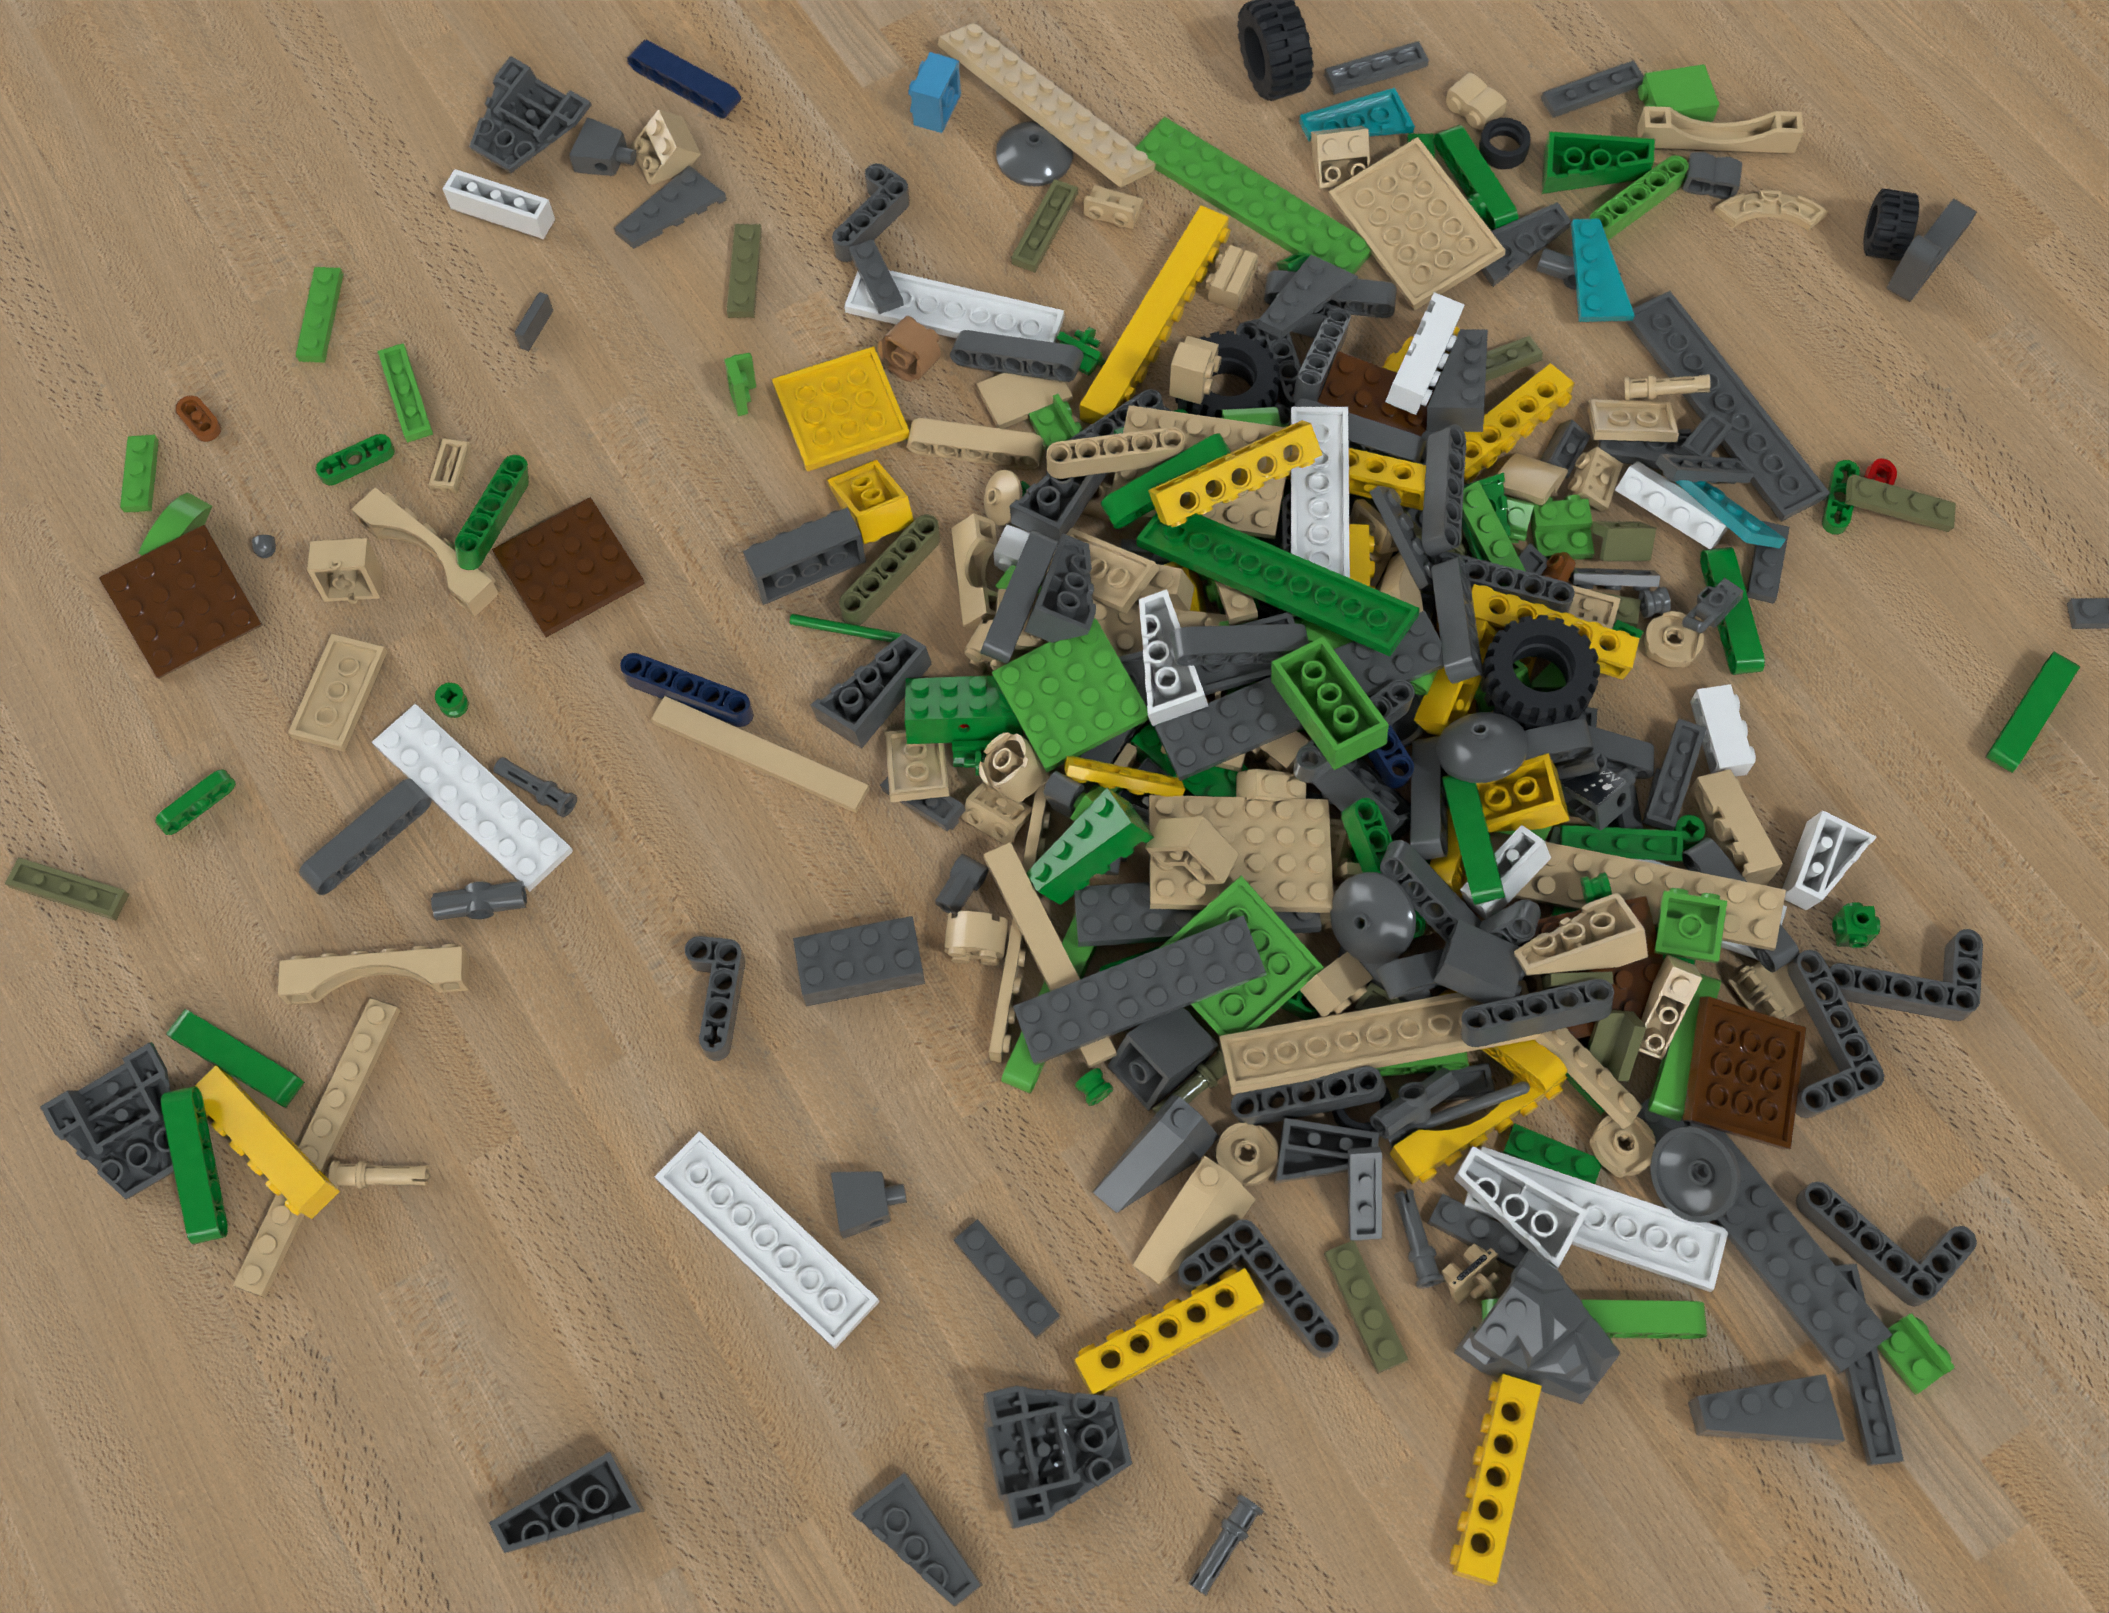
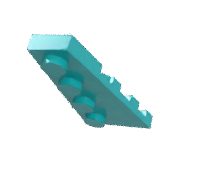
[1299,87,1415,141]
[1571,219,1635,322]
[1676,480,1786,549]

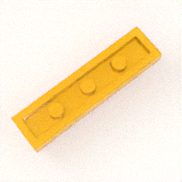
[1064,756,1185,797]

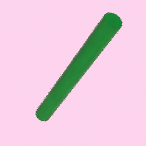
[789,614,902,643]

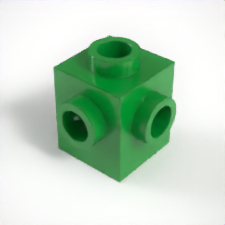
[1832,902,1881,948]

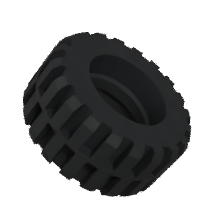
[1237,0,1314,101]
[1175,331,1280,418]
[1480,615,1600,731]

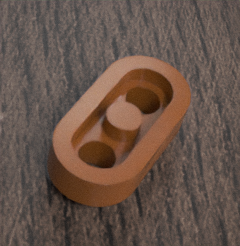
[176,395,221,442]
[1542,552,1576,599]

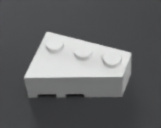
[1782,811,1876,910]

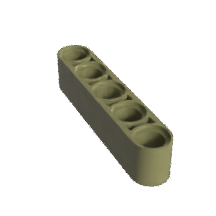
[839,514,940,626]

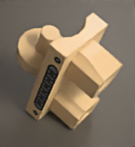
[1441,1244,1500,1304]

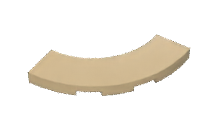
[1714,190,1828,231]

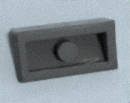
[1540,419,1591,479]

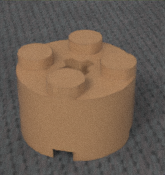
[878,316,941,382]

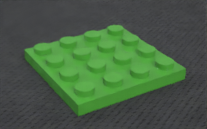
[992,618,1149,773]
[1160,875,1324,1036]

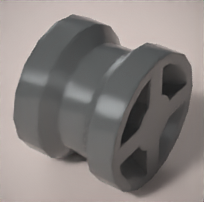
[1639,586,1671,618]

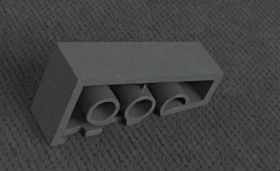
[1427,329,1488,432]
[1688,1374,1845,1446]

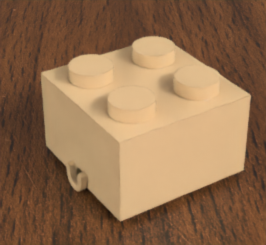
[307,538,383,604]

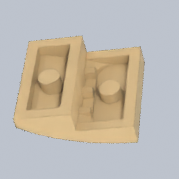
[1498,453,1568,506]

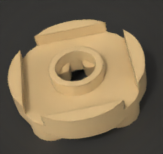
[1644,611,1704,668]
[1590,1115,1656,1178]
[1215,1123,1278,1187]

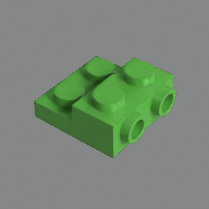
[1530,495,1595,560]
[1654,888,1727,963]

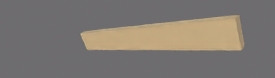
[651,696,869,813]
[983,842,1117,1068]

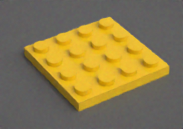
[772,346,910,472]

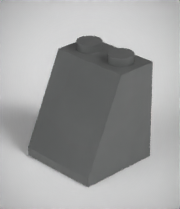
[1107,1008,1218,1111]

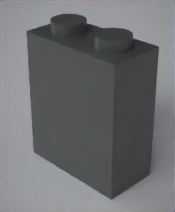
[1434,920,1525,1004]

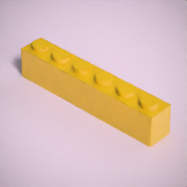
[195,1066,340,1219]

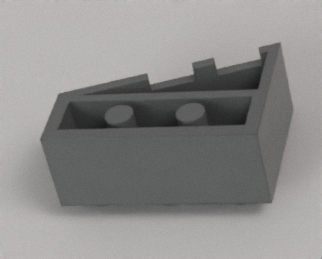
[1274,1118,1380,1184]

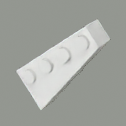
[1385,292,1465,415]
[1139,589,1208,726]
[1454,1146,1588,1269]

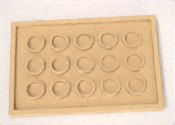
[1329,137,1505,311]
[1111,405,1291,539]
[1149,795,1333,913]

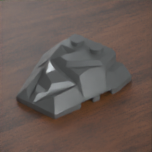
[469,56,592,173]
[40,1042,174,1199]
[1454,1249,1620,1405]
[984,1386,1132,1529]

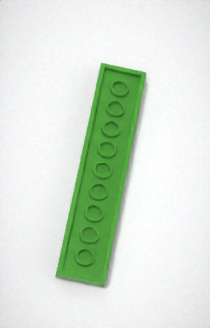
[1135,117,1372,274]

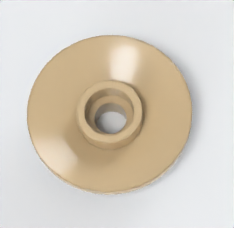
[984,470,1022,526]

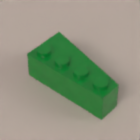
[1542,131,1655,194]
[1026,788,1154,905]

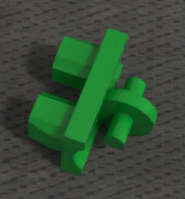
[1056,327,1106,376]
[952,740,992,776]

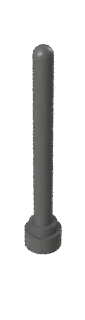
[1388,1081,1530,1148]

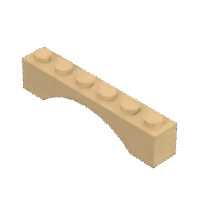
[1637,106,1803,153]
[351,487,499,617]
[278,944,469,1005]

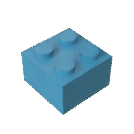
[908,52,961,133]

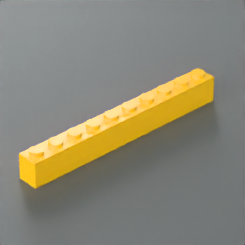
[1080,205,1231,425]

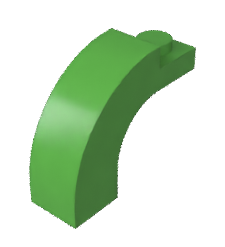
[138,492,213,556]

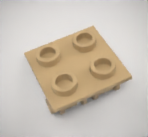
[1727,961,1805,1020]

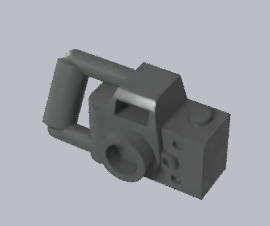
[1682,578,1743,633]

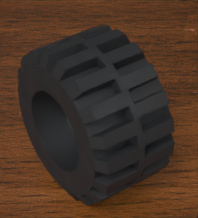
[1863,188,1919,261]

